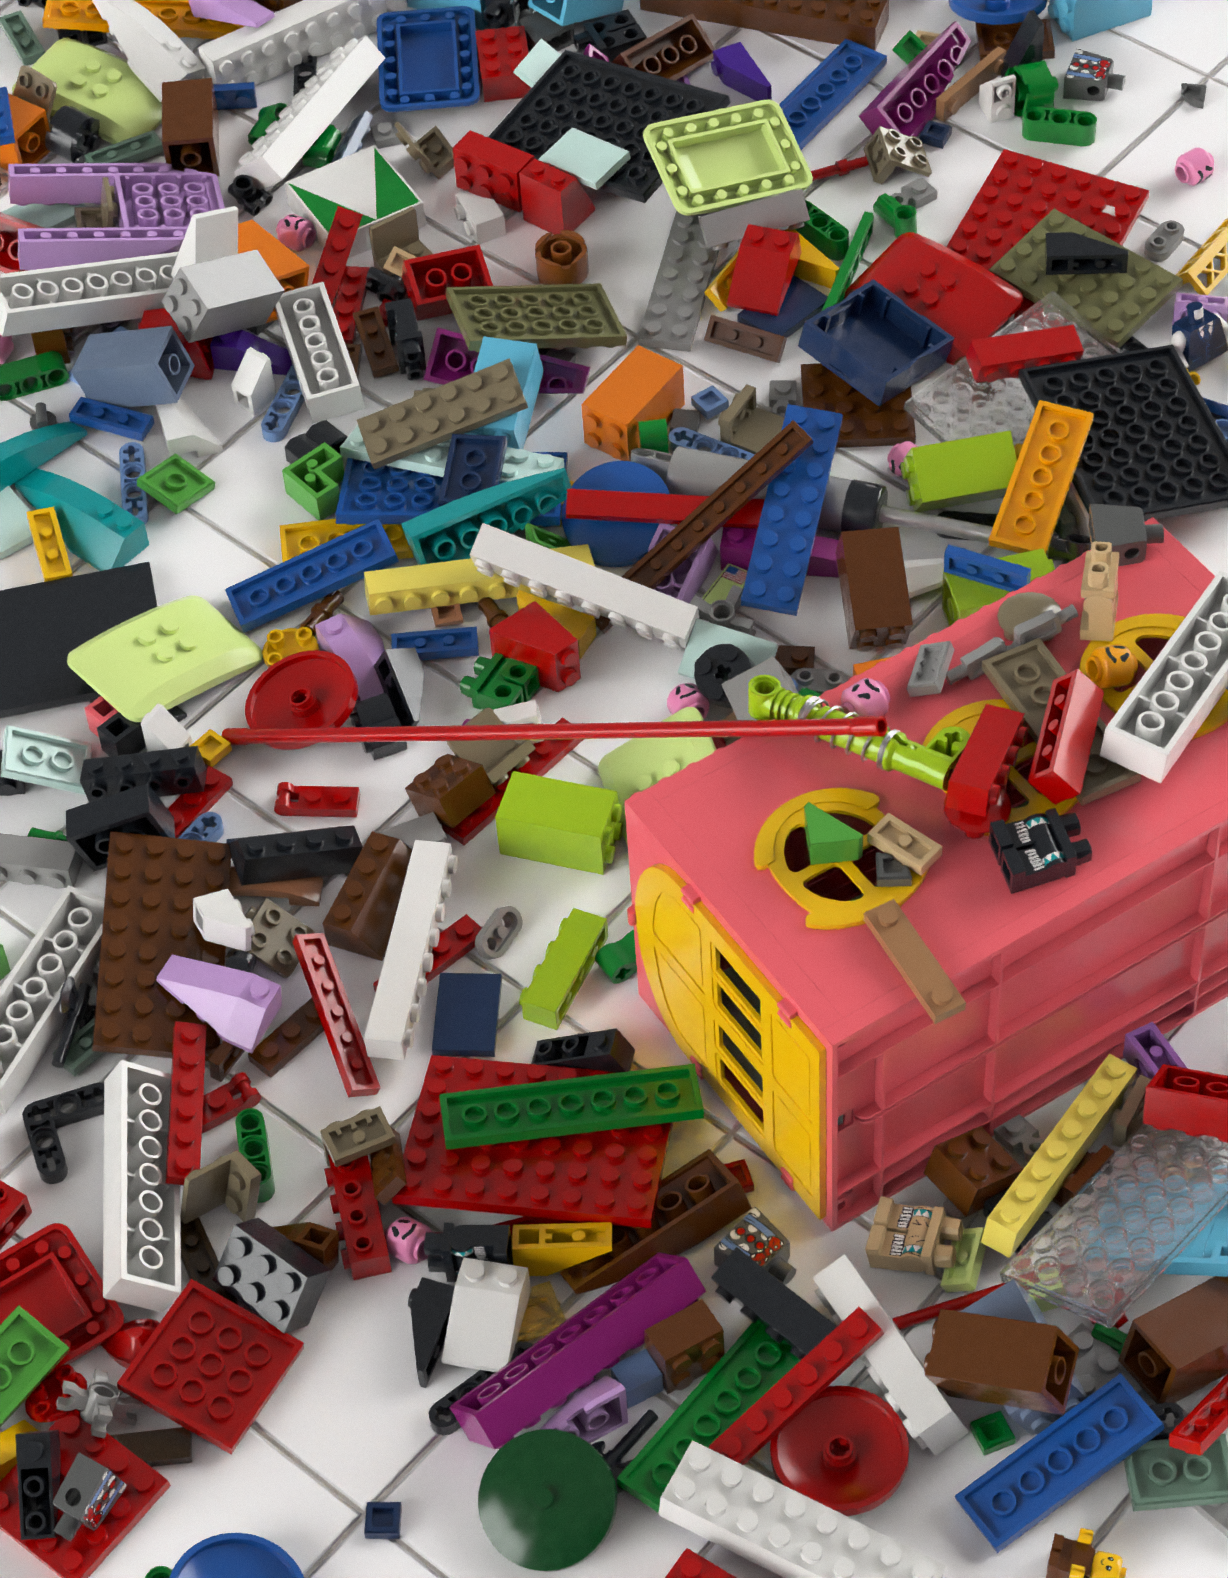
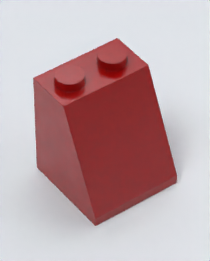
[519,159,595,235]
[138,308,215,380]
[489,601,581,693]

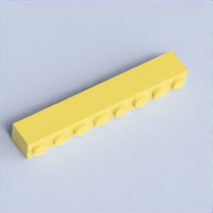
[364,544,595,616]
[981,1054,1138,1258]

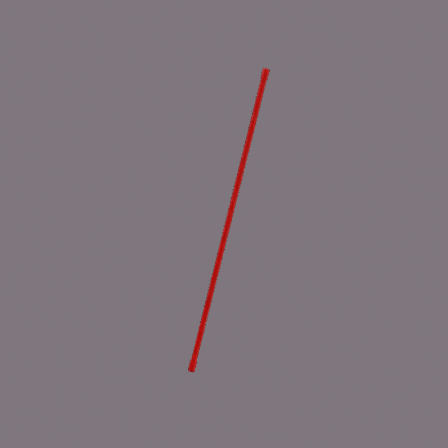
[221,716,887,746]

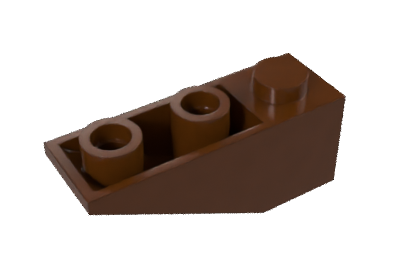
[273,1222,339,1271]

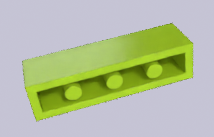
[519,908,609,1030]

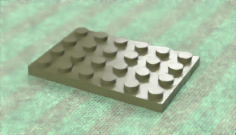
[989,209,1183,350]
[446,283,627,352]

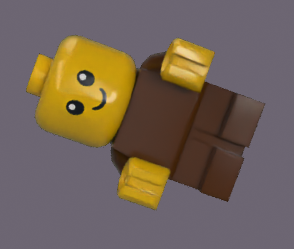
[1046,1528,1127,1578]

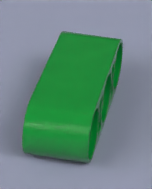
[1022,106,1097,146]
[795,200,849,261]
[0,351,69,401]
[235,1108,275,1203]

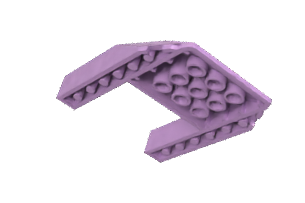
[8,163,225,271]

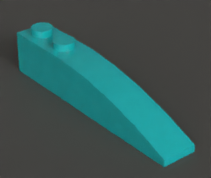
[0,421,88,491]
[401,468,572,565]
[14,469,149,571]

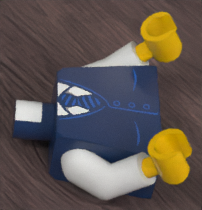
[1169,302,1228,385]

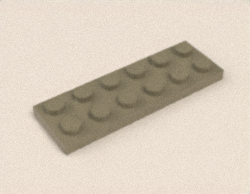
[357,358,528,470]
[982,638,1141,806]

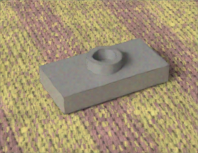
[906,641,955,697]

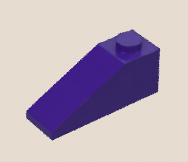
[711,42,772,101]
[210,330,293,376]

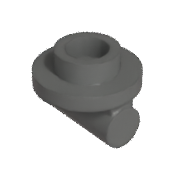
[29,402,57,430]

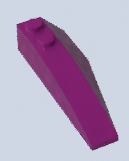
[858,21,971,137]
[423,327,591,394]
[720,527,839,578]

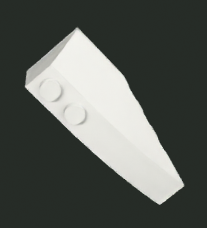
[92,0,206,102]

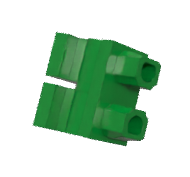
[460,652,540,710]

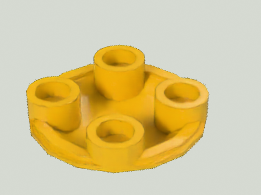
[262,627,319,668]

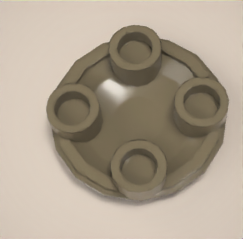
[997,592,1061,641]

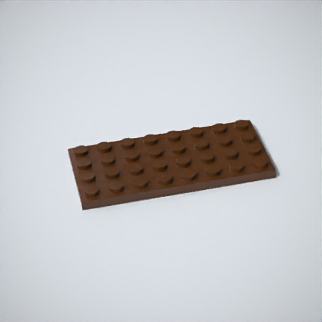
[92,831,231,1061]

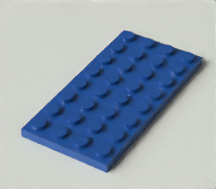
[335,452,568,527]

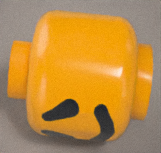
[1086,644,1138,689]

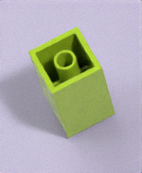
[900,430,1017,512]
[942,548,1055,626]
[495,771,623,875]

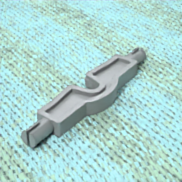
[946,604,1078,685]

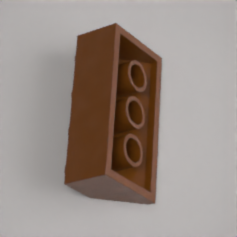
[611,13,716,81]
[322,831,412,961]

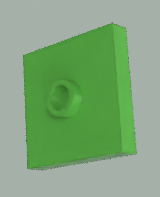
[137,453,215,514]

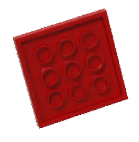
[117,1279,304,1455]
[0,1409,171,1578]

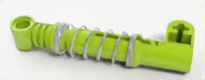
[748,675,970,791]

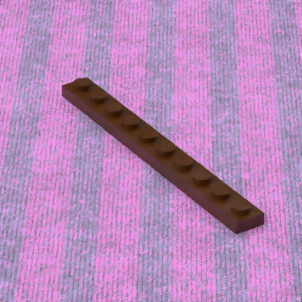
[595,420,814,634]

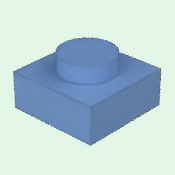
[691,385,729,420]

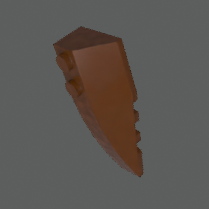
[560,1149,752,1295]

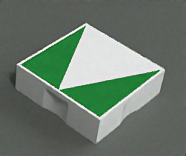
[285,145,426,259]

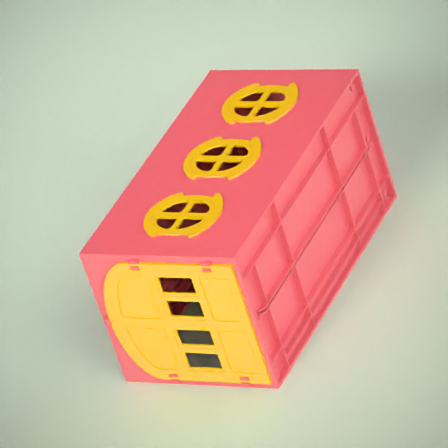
[624,517,1228,1232]

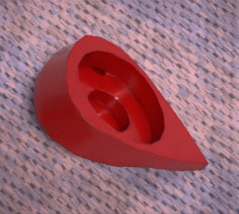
[100,1318,159,1369]

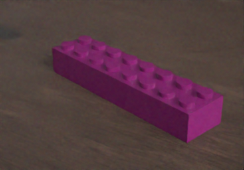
[449,1252,707,1450]

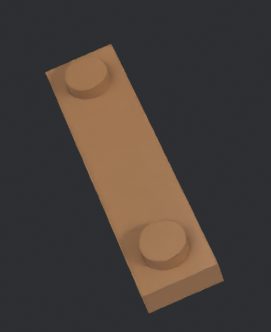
[936,46,1006,122]
[863,899,966,1024]

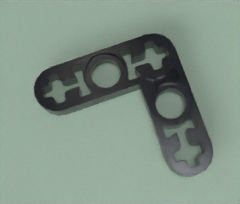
[22,1082,104,1184]

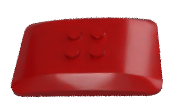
[844,232,1023,366]
[0,1223,124,1380]

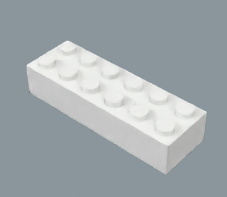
[275,282,365,423]
[812,1254,970,1456]

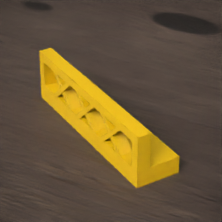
[1176,218,1228,295]

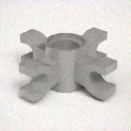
[689,585,756,636]
[56,1369,143,1438]

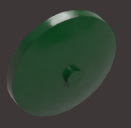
[478,1429,617,1572]

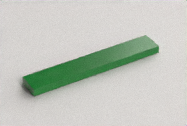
[822,211,874,311]

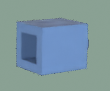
[610,1348,663,1409]

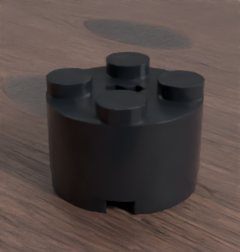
[45,105,102,163]
[694,644,756,708]

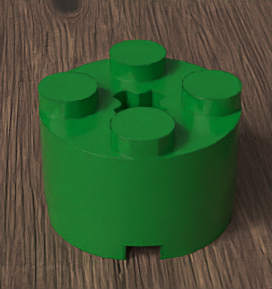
[1005,61,1059,117]

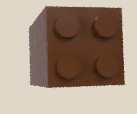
[162,78,220,177]
[835,527,913,652]
[1118,1276,1228,1404]
[924,1309,1079,1415]

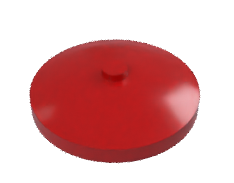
[245,650,358,750]
[770,1385,909,1516]

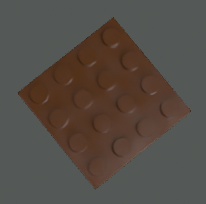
[800,363,916,448]

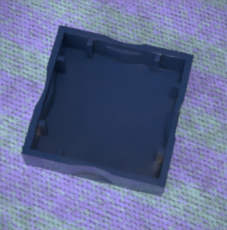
[798,279,955,407]

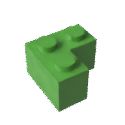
[282,442,345,521]

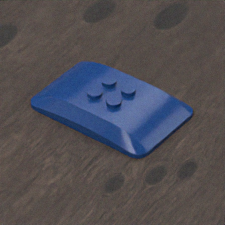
[376,6,480,112]

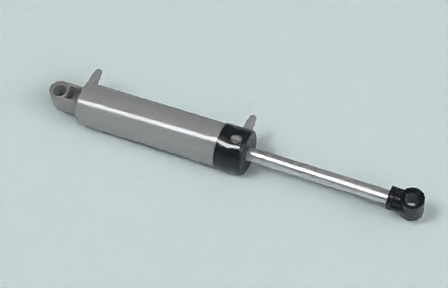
[630,446,1091,564]

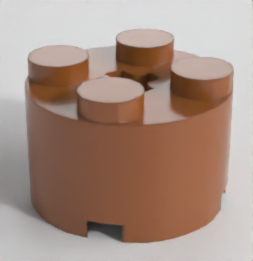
[535,230,589,285]

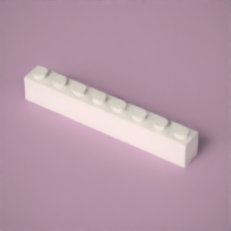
[364,840,457,1060]

